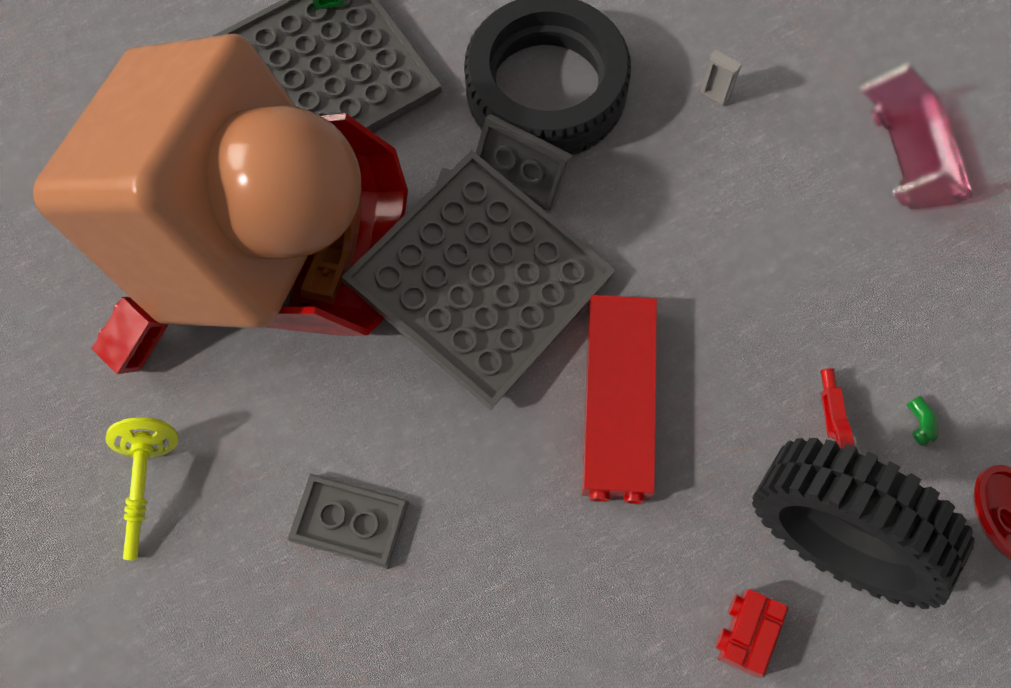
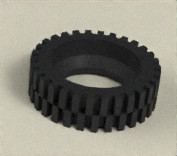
[752,438,975,609]

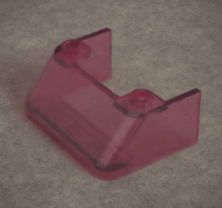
[861,63,972,210]

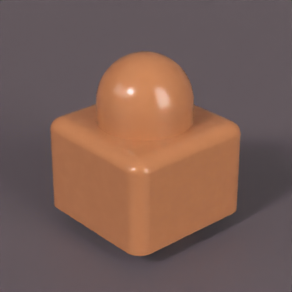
[33,34,361,328]

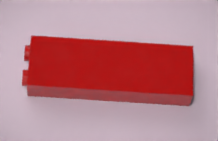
[582,295,657,504]

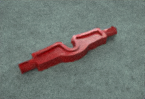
[820,368,855,449]

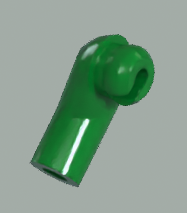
[906,395,938,446]

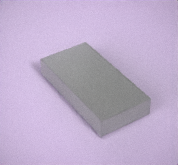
[699,49,742,106]

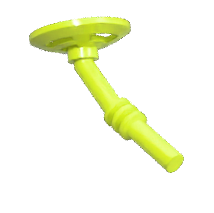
[106,417,178,561]

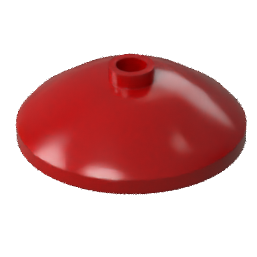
[973,465,1011,560]

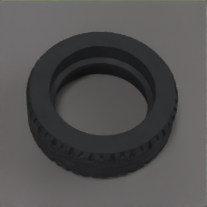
[464,0,631,155]

